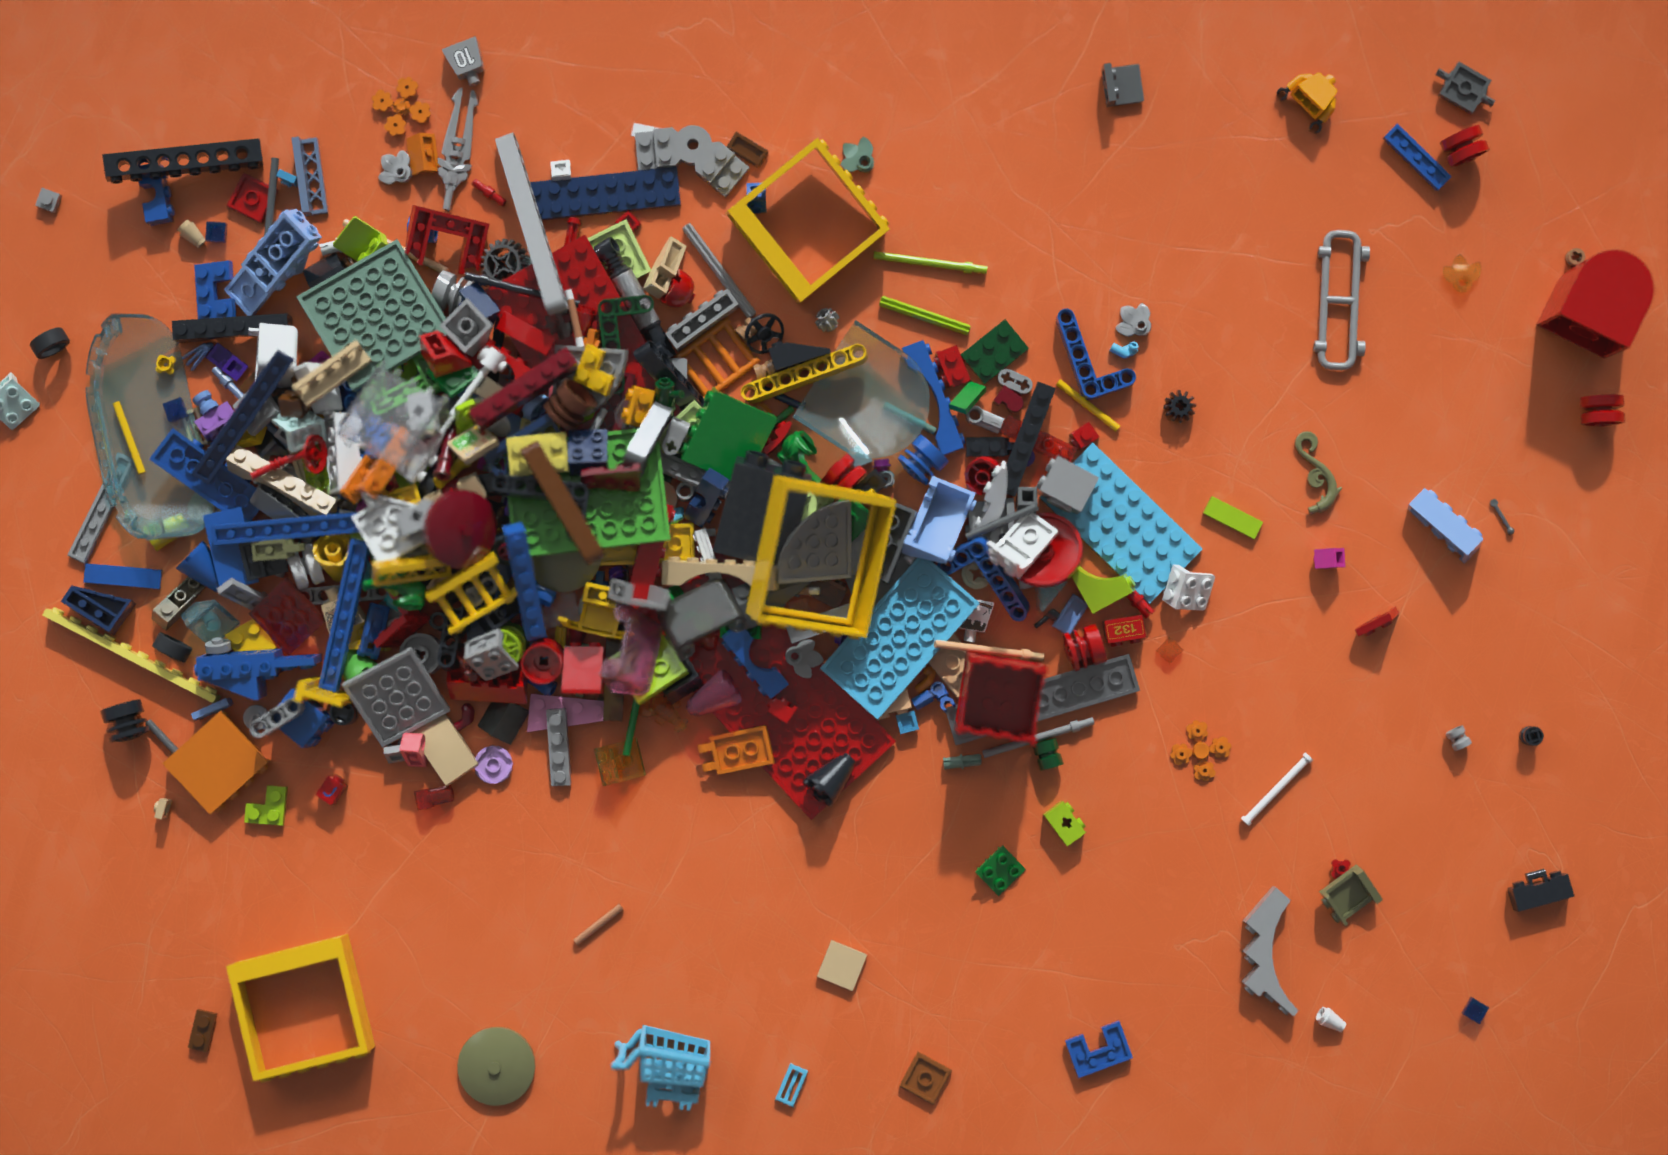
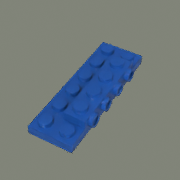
[149,428,259,522]

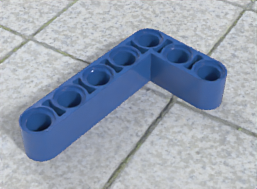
[1056,308,1136,400]
[937,535,1030,621]

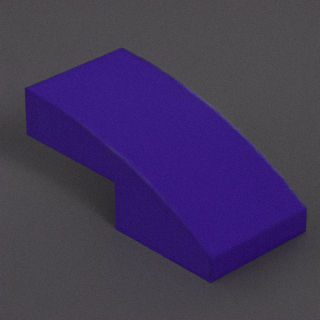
[206,343,249,381]

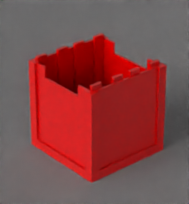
[954,651,1048,746]

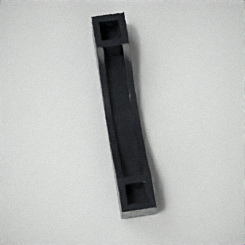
[172,313,292,343]
[1006,382,1056,497]

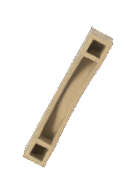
[226,445,338,516]
[662,557,779,591]

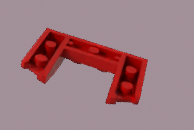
[405,205,490,275]

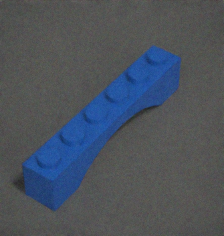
[901,340,966,456]
[502,522,546,641]

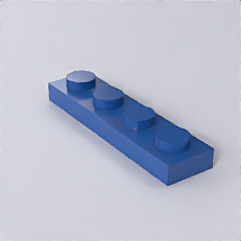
[1382,123,1452,191]

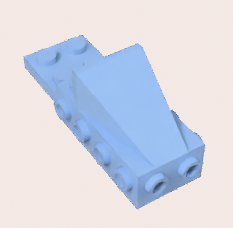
[224,209,322,316]

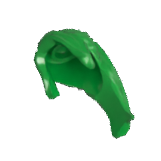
[776,430,821,483]
[362,571,426,610]

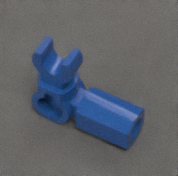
[911,681,956,713]

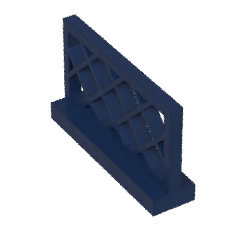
[483,413,568,489]

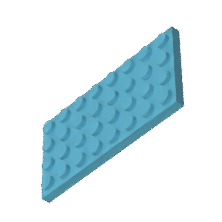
[1039,442,1202,604]
[820,558,980,719]

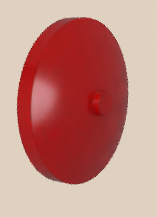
[1019,512,1083,587]

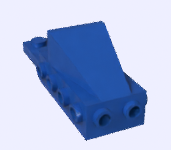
[194,648,322,700]

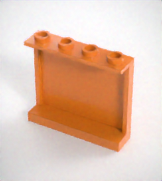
[162,710,271,814]

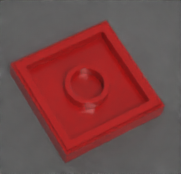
[226,172,279,224]

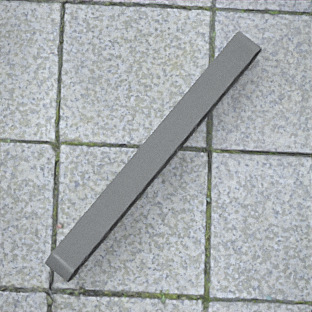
[495,132,568,316]

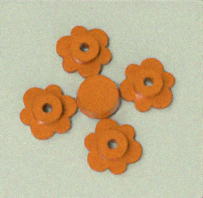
[372,77,431,136]
[1170,720,1232,781]

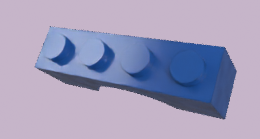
[722,622,789,699]

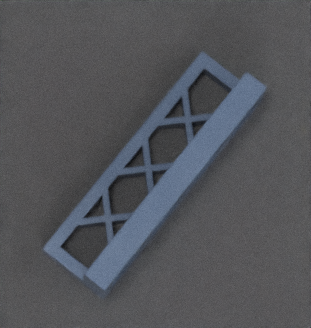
[291,137,329,216]

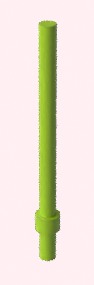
[873,251,988,274]

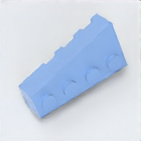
[1408,488,1483,564]

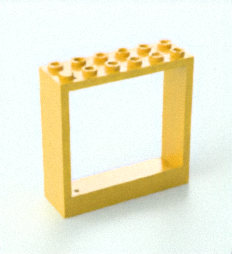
[725,137,890,303]
[226,934,375,1083]

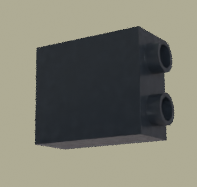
[713,450,812,565]

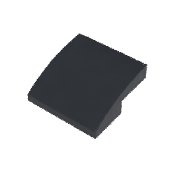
[238,542,289,581]

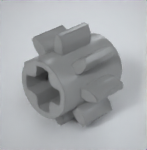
[815,308,840,332]

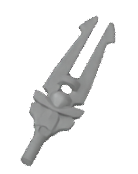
[437,87,478,211]

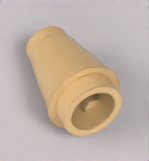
[177,220,206,248]

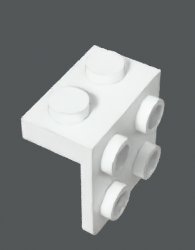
[1162,565,1215,611]

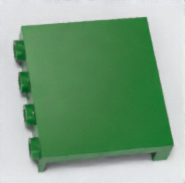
[679,387,777,481]

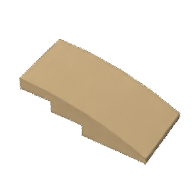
[411,714,479,786]

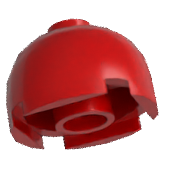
[659,269,695,308]
[964,456,1000,496]

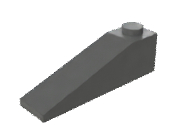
[732,581,812,629]

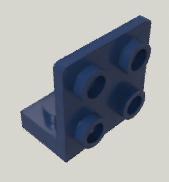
[568,429,609,476]

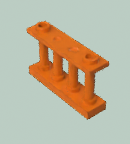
[339,426,416,504]

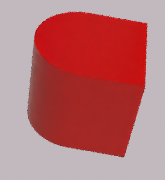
[1536,250,1654,359]

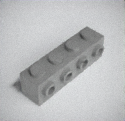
[665,289,740,352]

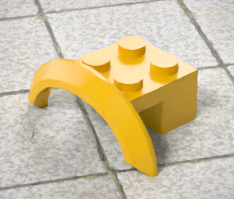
[558,582,634,640]

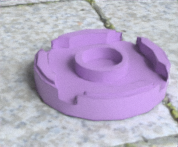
[475,745,513,784]

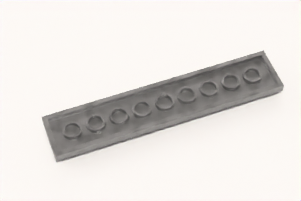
[946,654,1140,745]

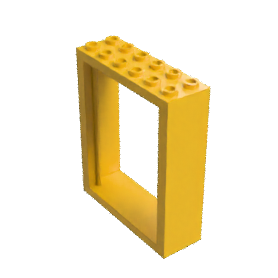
[746,475,896,640]

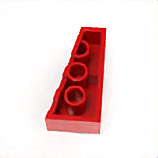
[447,662,528,704]

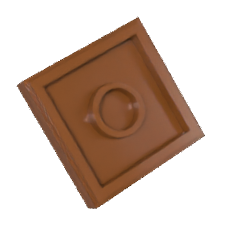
[899,1051,952,1105]

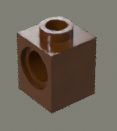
[278,390,311,419]

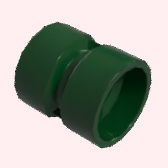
[1032,738,1064,771]

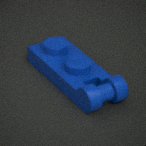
[357,603,390,660]

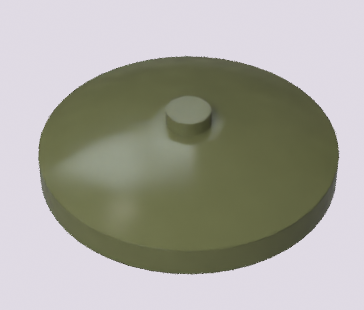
[531,552,601,592]
[457,1027,536,1106]

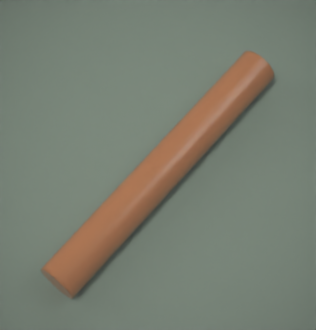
[573,904,624,945]

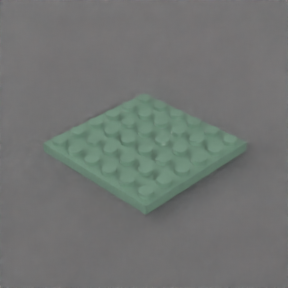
[296,239,449,392]

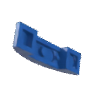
[83,563,162,589]

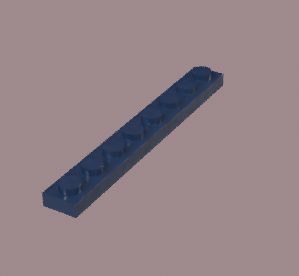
[191,348,294,484]

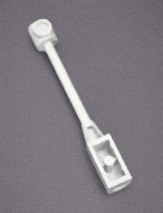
[396,345,508,484]

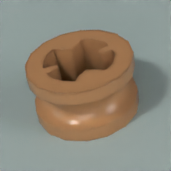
[1565,248,1585,267]

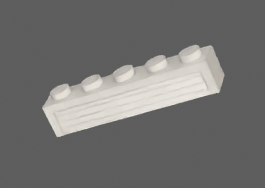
[693,528,724,589]

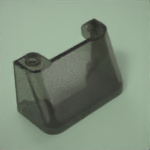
[656,578,750,662]

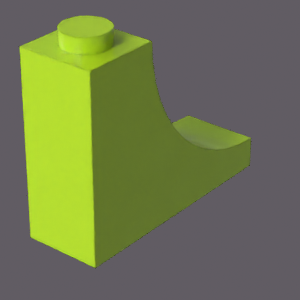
[1072,565,1136,614]

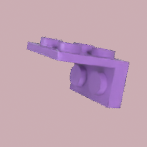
[194,401,234,442]

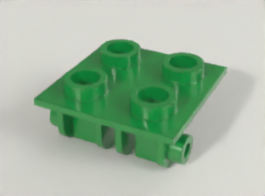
[975,845,1026,896]

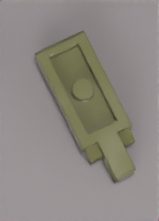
[251,539,305,561]

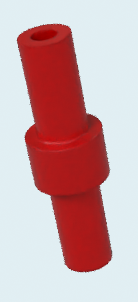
[471,179,507,207]

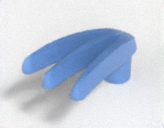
[181,342,214,371]

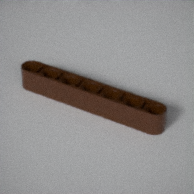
[520,441,605,566]

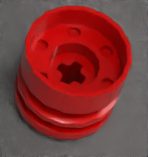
[1063,624,1107,671]
[521,638,564,684]

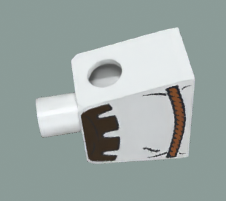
[959,600,994,643]

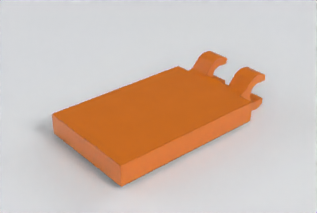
[698,725,775,775]

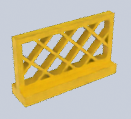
[293,676,352,707]

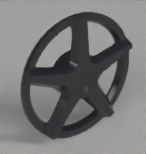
[744,313,784,354]

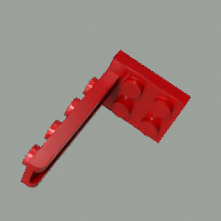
[368,555,430,648]

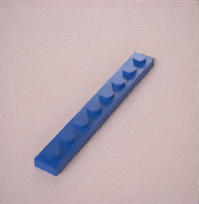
[211,512,360,545]
[318,538,370,693]

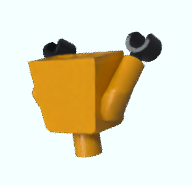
[1276,73,1337,134]

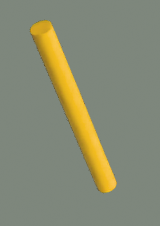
[1056,379,1120,432]
[113,401,146,475]

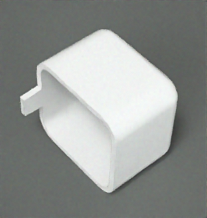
[248,323,298,388]

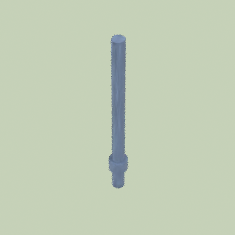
[212,366,288,449]

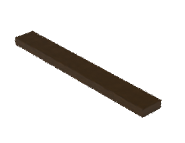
[603,568,629,721]

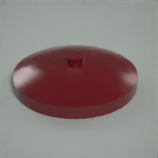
[423,489,497,568]

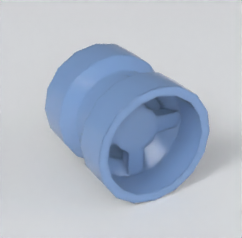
[192,390,219,416]

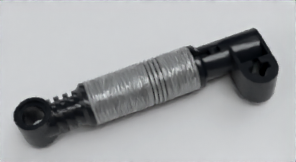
[594,237,676,359]

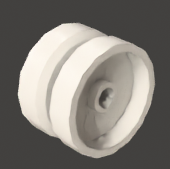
[287,543,325,590]

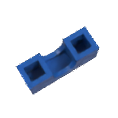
[138,164,175,226]

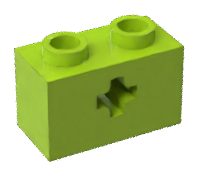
[1043,801,1086,846]

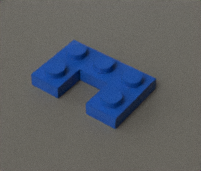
[194,260,236,319]
[1065,1020,1133,1078]

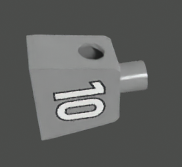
[442,37,484,86]

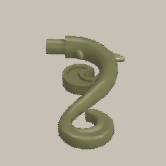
[1294,431,1342,515]

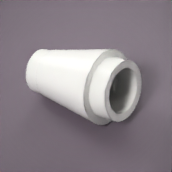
[1316,1007,1346,1032]

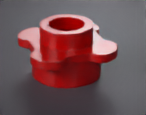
[1331,859,1351,879]

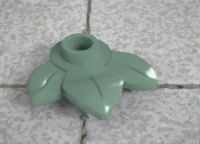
[840,137,874,173]

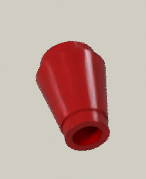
[577,305,596,335]

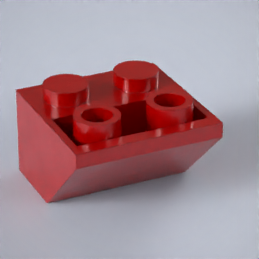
[419,330,472,377]

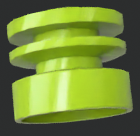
[498,622,530,663]

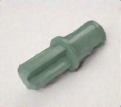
[943,754,982,770]

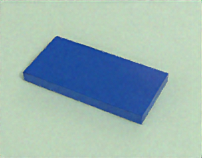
[202,507,259,587]

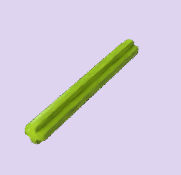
[879,296,971,335]

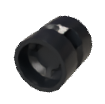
[329,702,360,725]

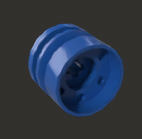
[898,435,949,486]

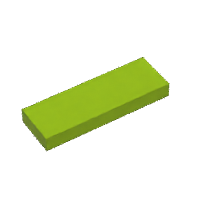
[1202,496,1263,539]

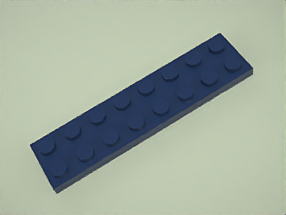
[530,167,681,220]

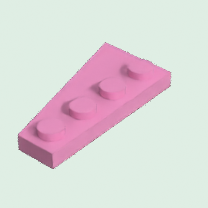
[527,694,604,732]

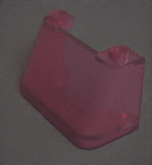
[600,602,662,695]

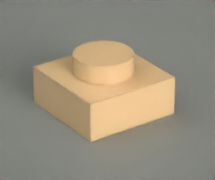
[154,798,172,819]

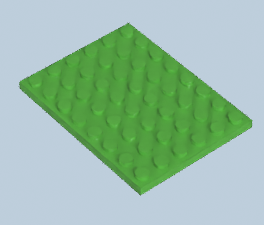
[503,428,671,557]

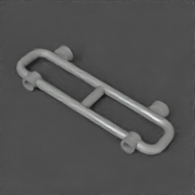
[1313,230,1370,370]

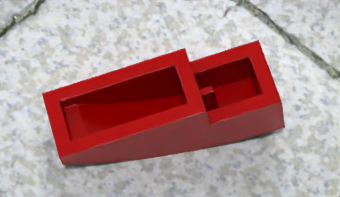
[496,311,556,356]

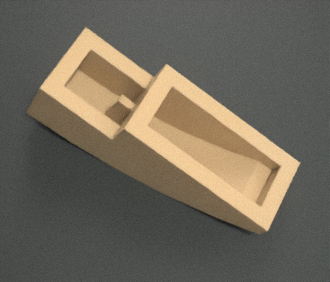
[643,236,686,299]

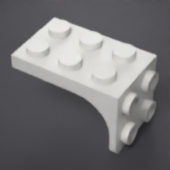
[987,513,1059,579]

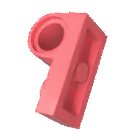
[400,733,428,767]

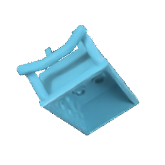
[611,1025,711,1111]

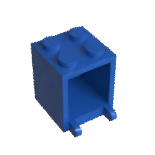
[263,688,334,748]

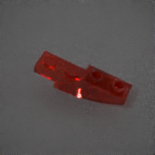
[999,415,1078,462]

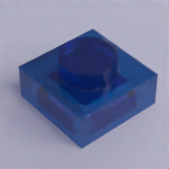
[205,221,227,243]
[163,397,188,423]
[1461,997,1489,1024]

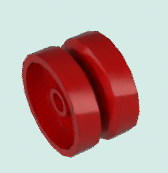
[1440,125,1490,167]
[1580,394,1625,427]
[819,453,867,502]

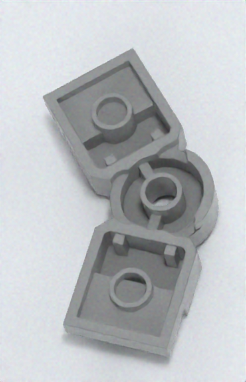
[635,125,750,198]

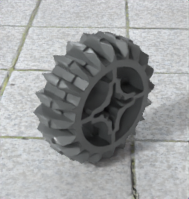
[479,239,531,281]

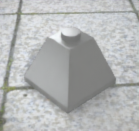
[440,298,493,357]

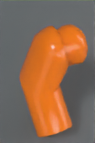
[915,666,936,694]

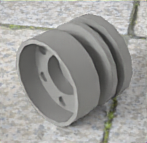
[431,270,475,315]

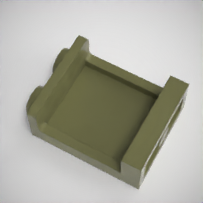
[1319,865,1383,926]

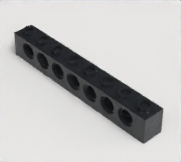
[102,138,264,184]

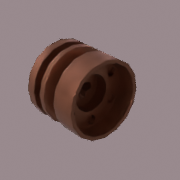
[544,379,597,431]

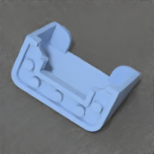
[902,476,977,564]

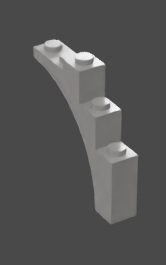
[1242,886,1299,1016]

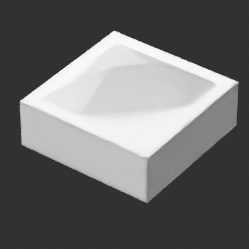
[551,160,571,181]

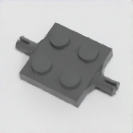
[1435,61,1495,114]

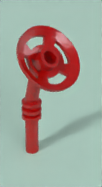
[250,435,327,480]

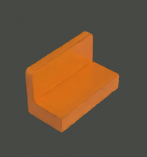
[406,133,439,176]

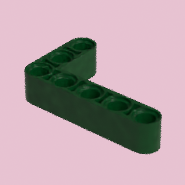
[598,295,654,394]

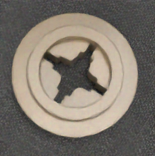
[961,561,989,589]

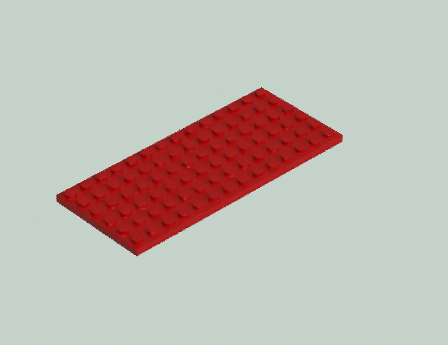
[629,544,896,820]

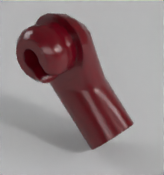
[454,703,475,732]

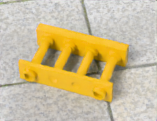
[425,552,517,634]

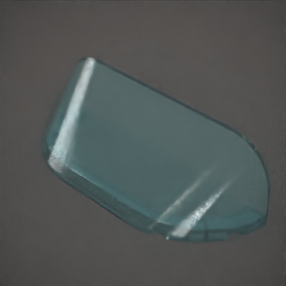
[85,314,213,540]

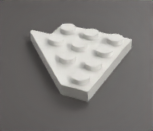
[352,492,425,561]

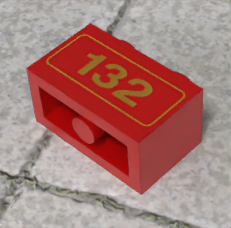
[1102,615,1146,647]

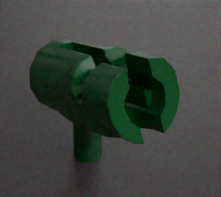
[654,378,685,422]

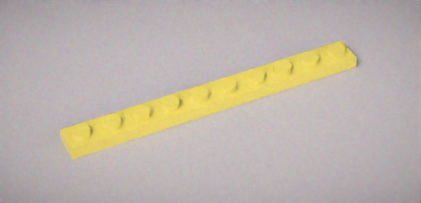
[43,607,221,703]

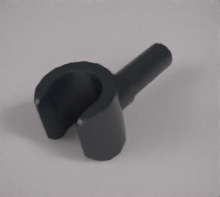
[1034,609,1060,628]

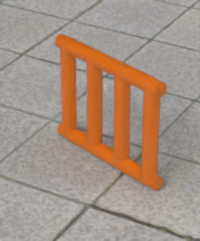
[672,317,761,398]

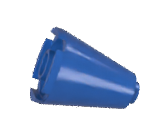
[176,541,219,593]

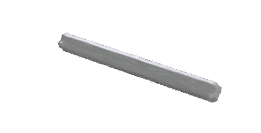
[682,223,756,318]

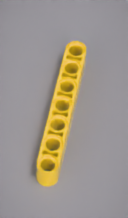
[741,344,868,404]

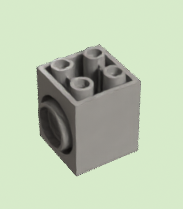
[1036,456,1099,514]

